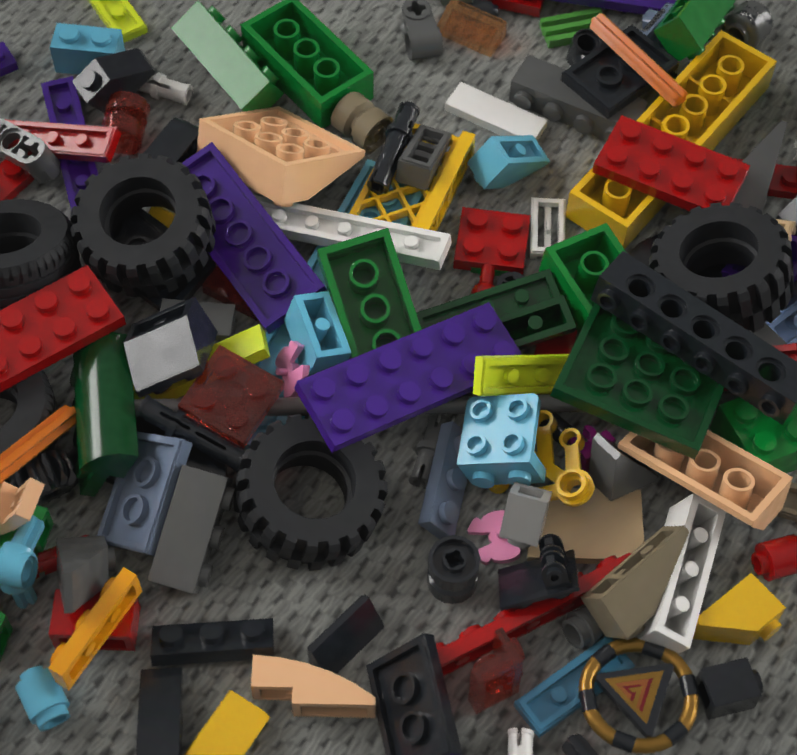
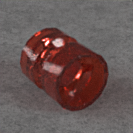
[101,91,151,155]

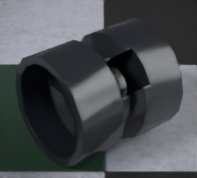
[427,535,481,604]

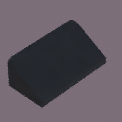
[308,594,384,674]

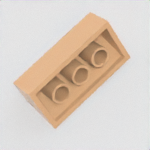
[617,430,793,531]

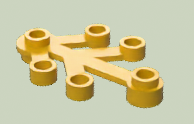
[488,410,595,507]

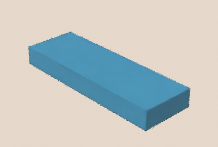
[514,637,635,738]

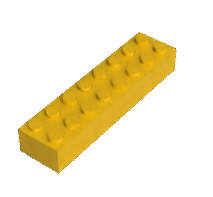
[566,30,777,249]

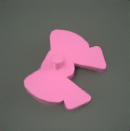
[275,341,310,397]
[467,510,521,565]

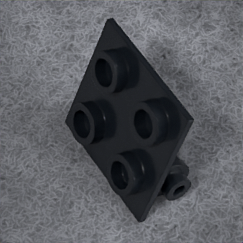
[498,534,580,611]

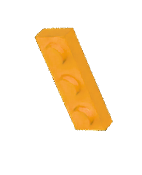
[48,567,142,690]

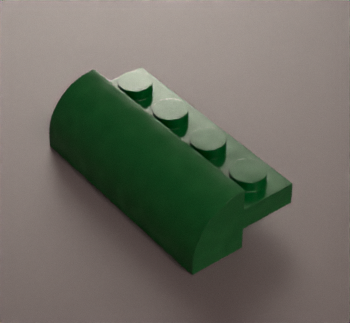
[416,269,577,350]
[70,332,139,497]

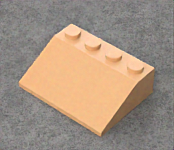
[197,106,366,207]

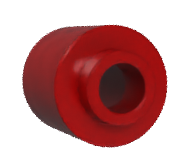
[751,534,797,581]

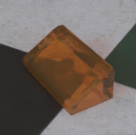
[437,0,507,58]

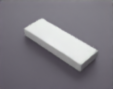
[444,82,548,141]

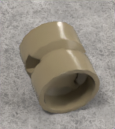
[331,91,394,154]

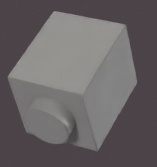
[499,482,552,548]

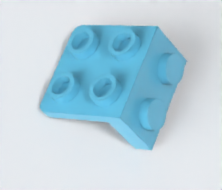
[457,393,547,488]

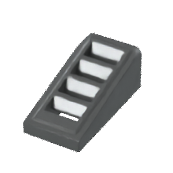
[396,124,452,190]

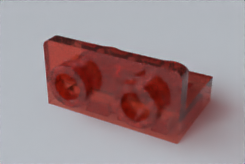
[468,628,525,714]

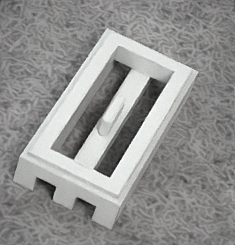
[530,197,566,259]

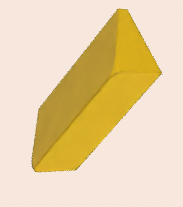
[184,690,270,755]

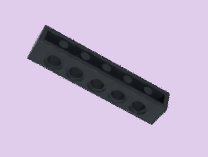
[590,251,797,425]

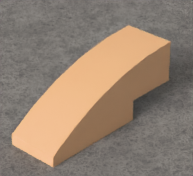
[251,655,376,718]

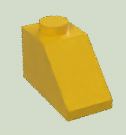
[693,573,786,645]

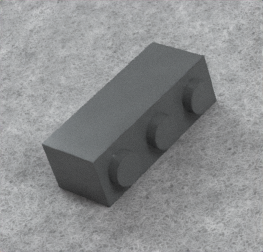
[147,464,236,594]

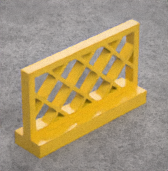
[349,123,476,231]

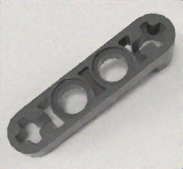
[0,117,61,184]

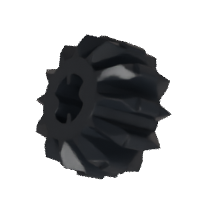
[9,449,79,506]

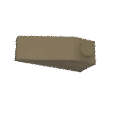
[581,526,689,640]

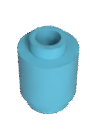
[15,666,70,731]

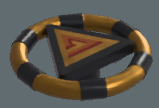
[578,637,699,754]

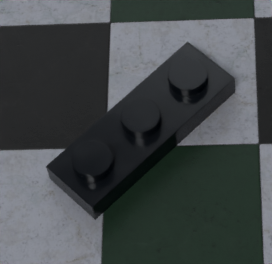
[150,618,274,667]

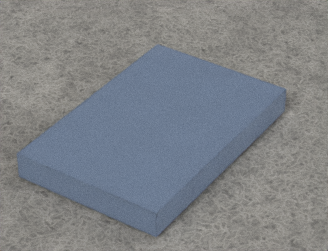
[97,431,193,556]

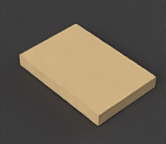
[527,487,644,564]

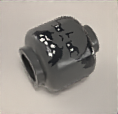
[725,0,773,47]

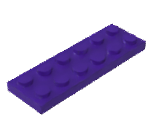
[182,142,327,334]
[294,302,522,453]

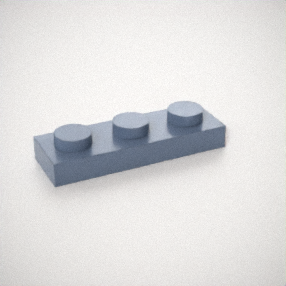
[418,421,467,539]

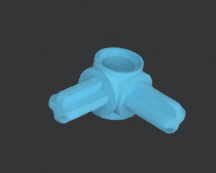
[0,515,45,609]

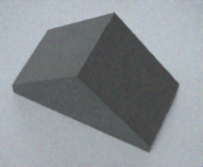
[588,432,658,501]

